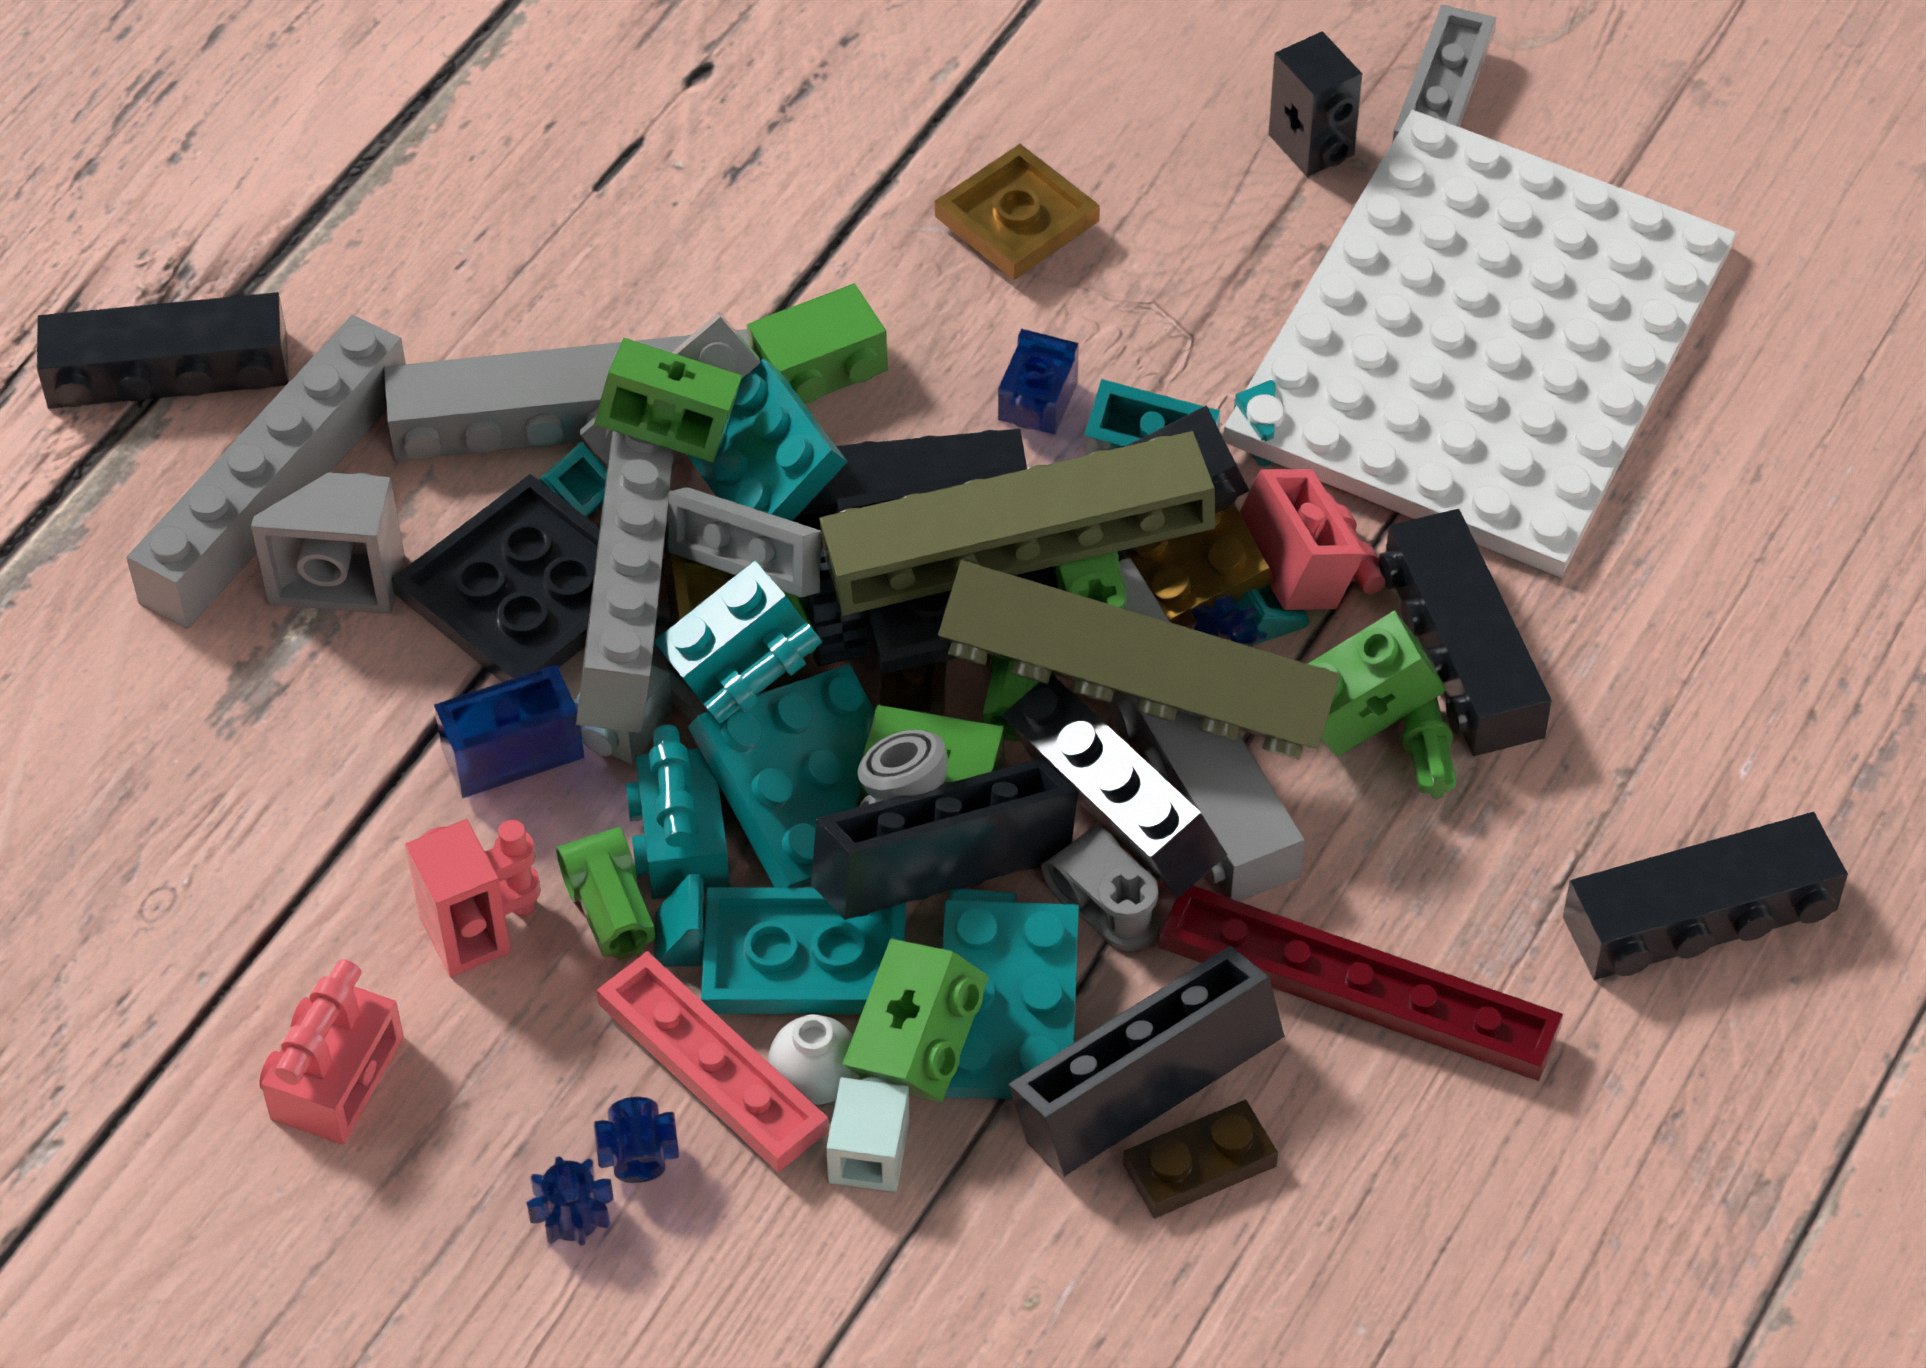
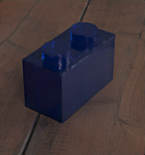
[434,664,585,799]

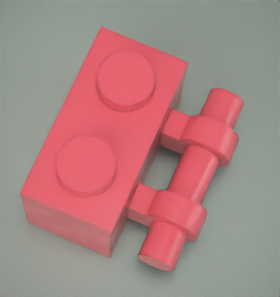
[1240,469,1385,610]
[405,819,541,977]
[259,959,404,1145]

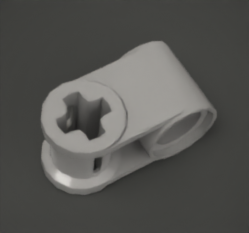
[1041,826,1160,952]

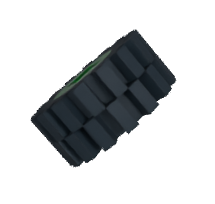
[806,549,870,666]

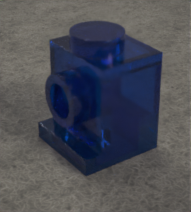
[998,328,1079,435]

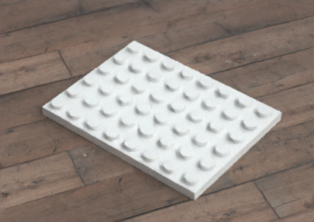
[1223,110,1736,578]

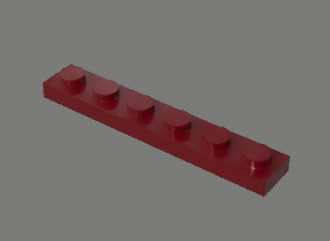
[1159,886,1563,1081]

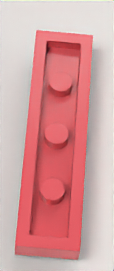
[597,951,829,1173]

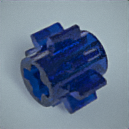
[1191,595,1267,647]
[594,1097,679,1183]
[526,1156,614,1246]

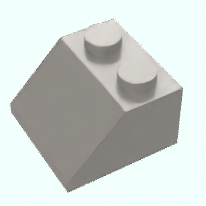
[251,472,405,614]

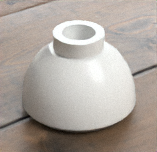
[768,1014,860,1105]

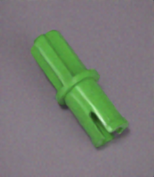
[1401,697,1457,798]

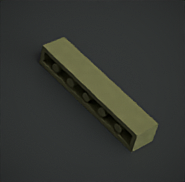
[819,431,1215,616]
[938,560,1340,760]

